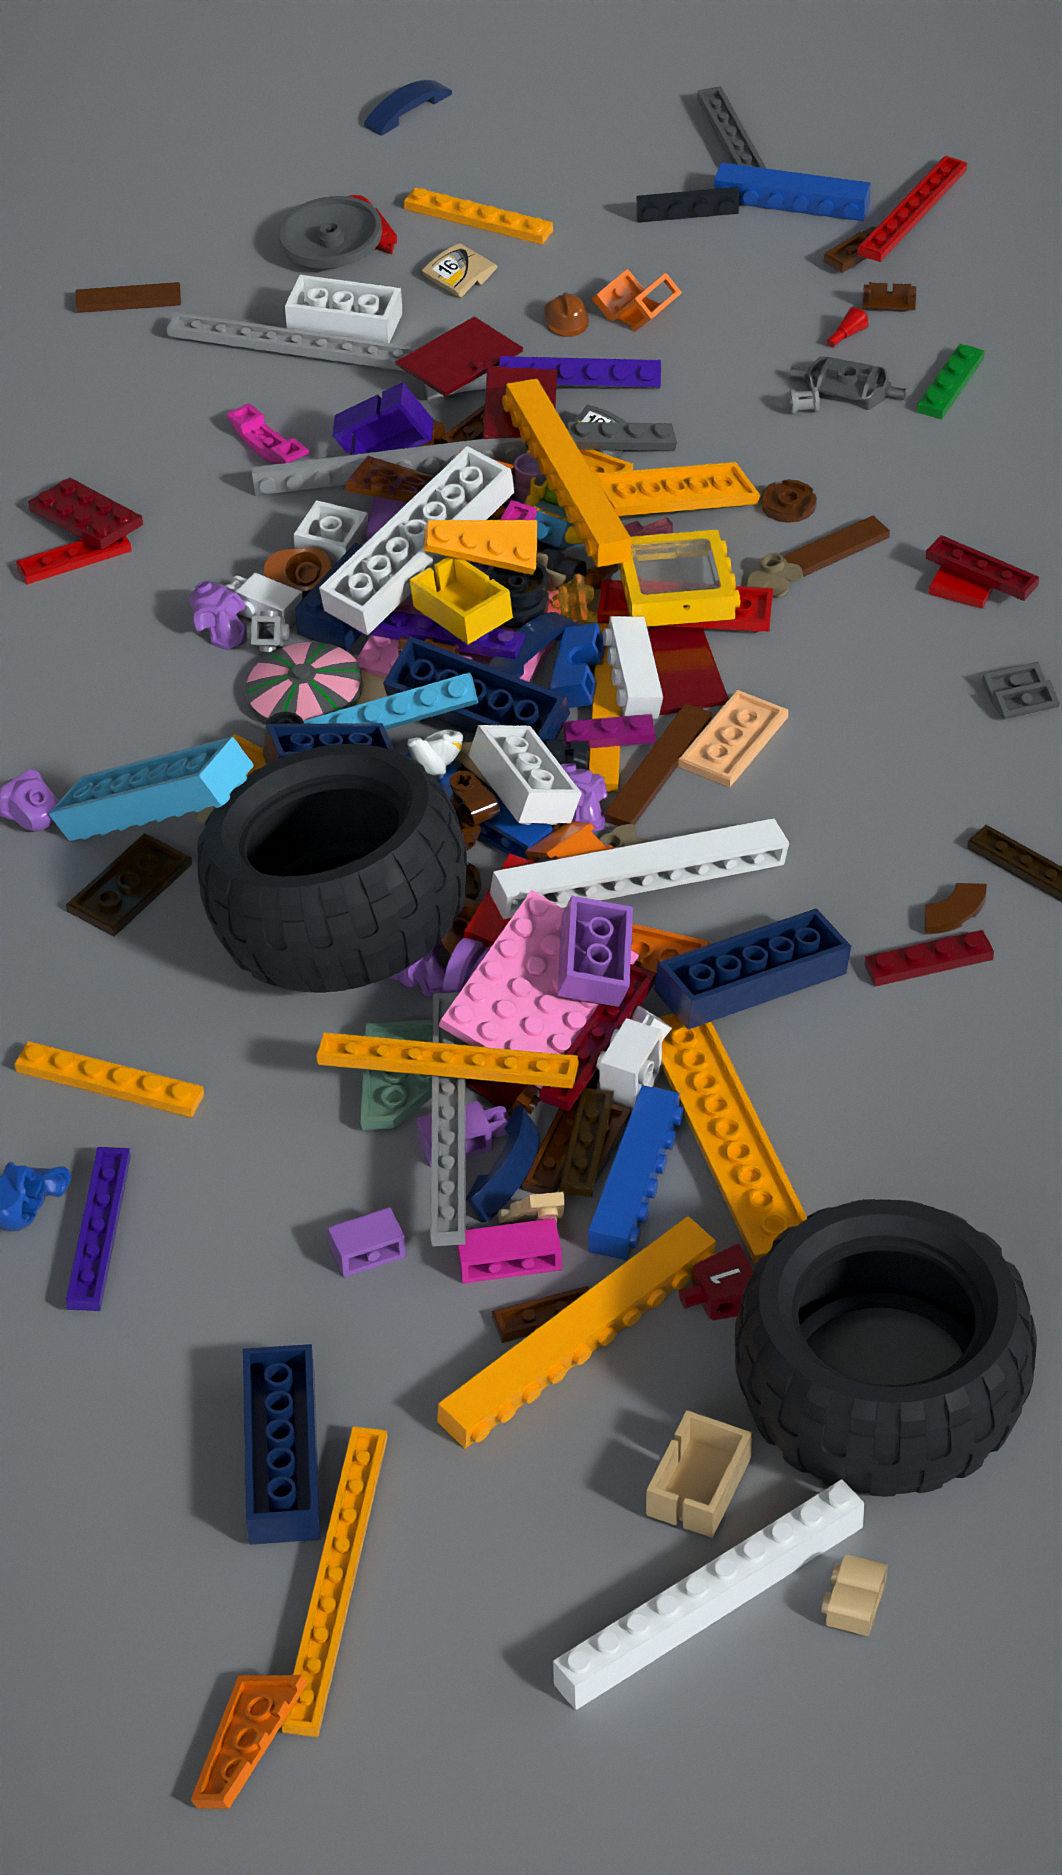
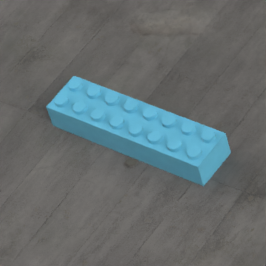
[48,736,254,841]

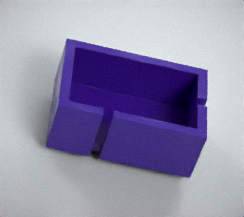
[332,382,434,455]

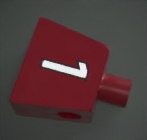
[679,1244,753,1320]

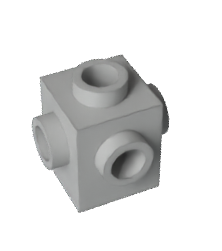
[247,611,290,652]

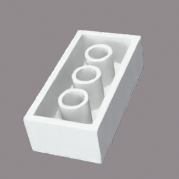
[285,275,402,343]
[468,725,582,825]

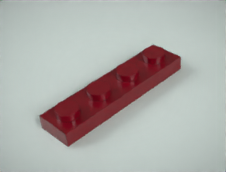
[926,535,1039,601]
[864,930,994,987]

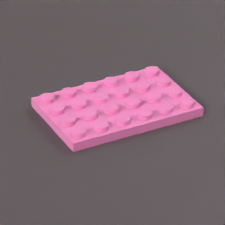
[438,890,639,1089]

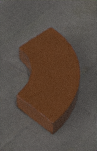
[925,883,987,934]

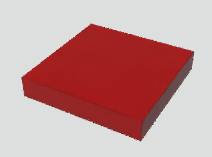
[929,566,994,609]

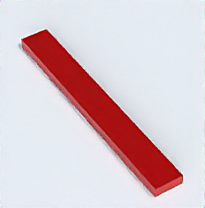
[857,156,968,262]

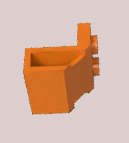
[591,268,682,331]
[525,821,614,863]

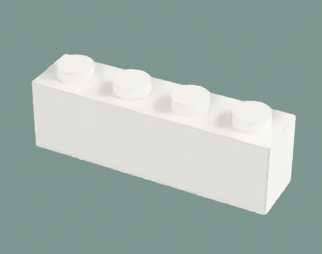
[603,616,663,719]

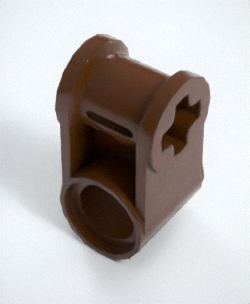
[449,771,500,828]

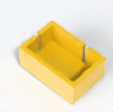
[409,556,513,645]

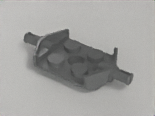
[789,357,906,410]

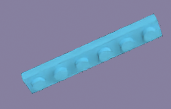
[304,673,478,730]

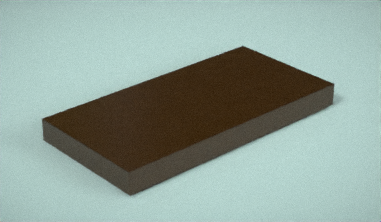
[66,833,192,937]

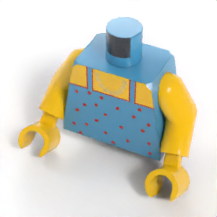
[524,477,583,548]

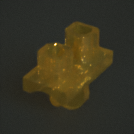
[551,574,598,626]

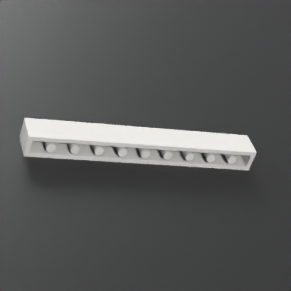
[490,819,789,919]
[553,1479,864,1710]

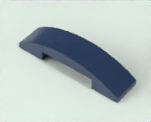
[364,80,452,136]
[488,612,578,678]
[466,1105,539,1222]

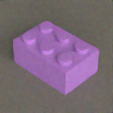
[557,895,633,1007]

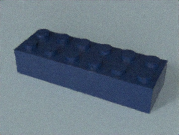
[383,636,570,746]
[654,908,851,1029]
[243,1344,321,1545]

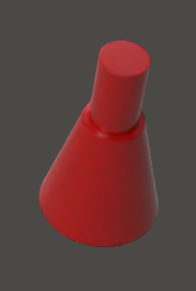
[826,307,869,348]

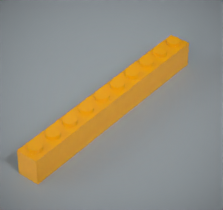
[502,379,631,567]
[437,1216,716,1449]

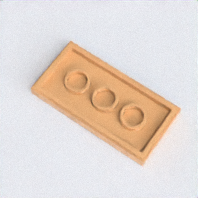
[678,690,788,788]

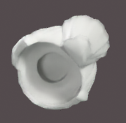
[407,730,463,780]

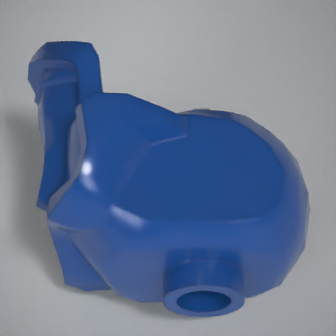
[0,1162,71,1232]

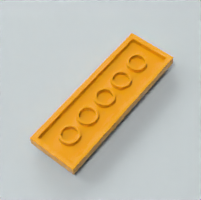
[593,462,760,517]

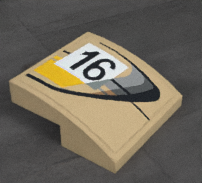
[422,243,498,298]

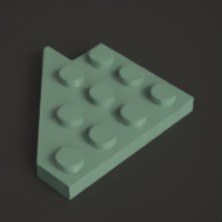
[360,1019,470,1130]

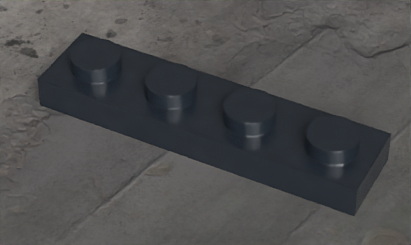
[636,187,739,223]

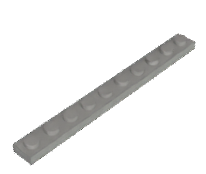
[167,312,418,371]
[251,438,527,496]
[431,992,466,1246]

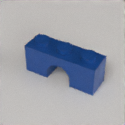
[548,623,606,708]

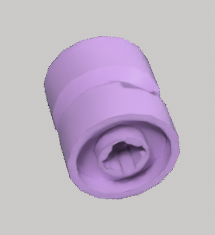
[514,453,547,504]

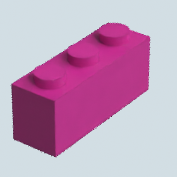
[457,1218,562,1284]

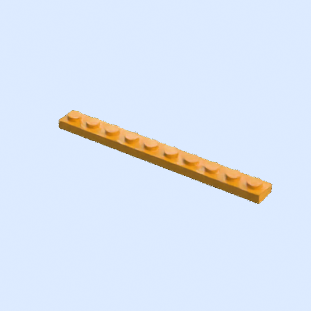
[281,1426,388,1737]

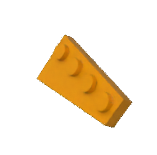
[423,520,537,575]

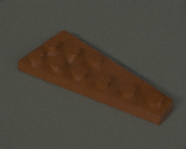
[344,456,511,520]

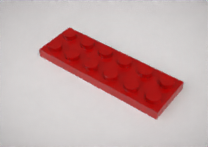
[597,579,773,632]

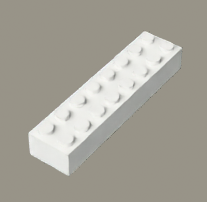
[319,446,514,635]

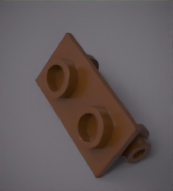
[863,282,917,311]

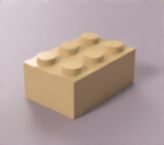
[646,1410,752,1538]

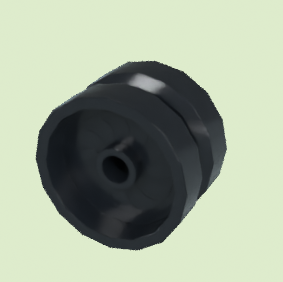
[486,560,549,628]

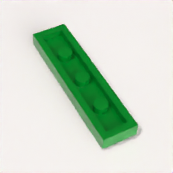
[917,344,984,420]

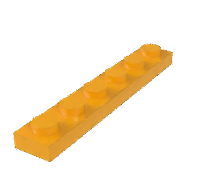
[404,187,553,245]
[15,1041,204,1118]

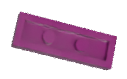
[564,714,655,748]

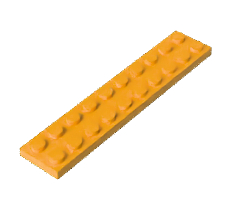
[658,1013,807,1264]

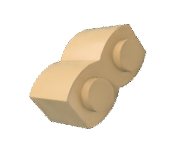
[821,1554,888,1636]

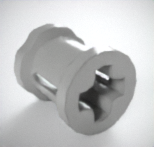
[789,387,820,414]

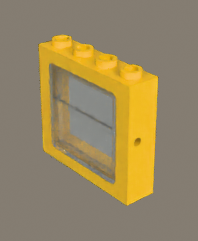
[618,529,740,627]

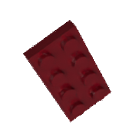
[28,478,143,550]

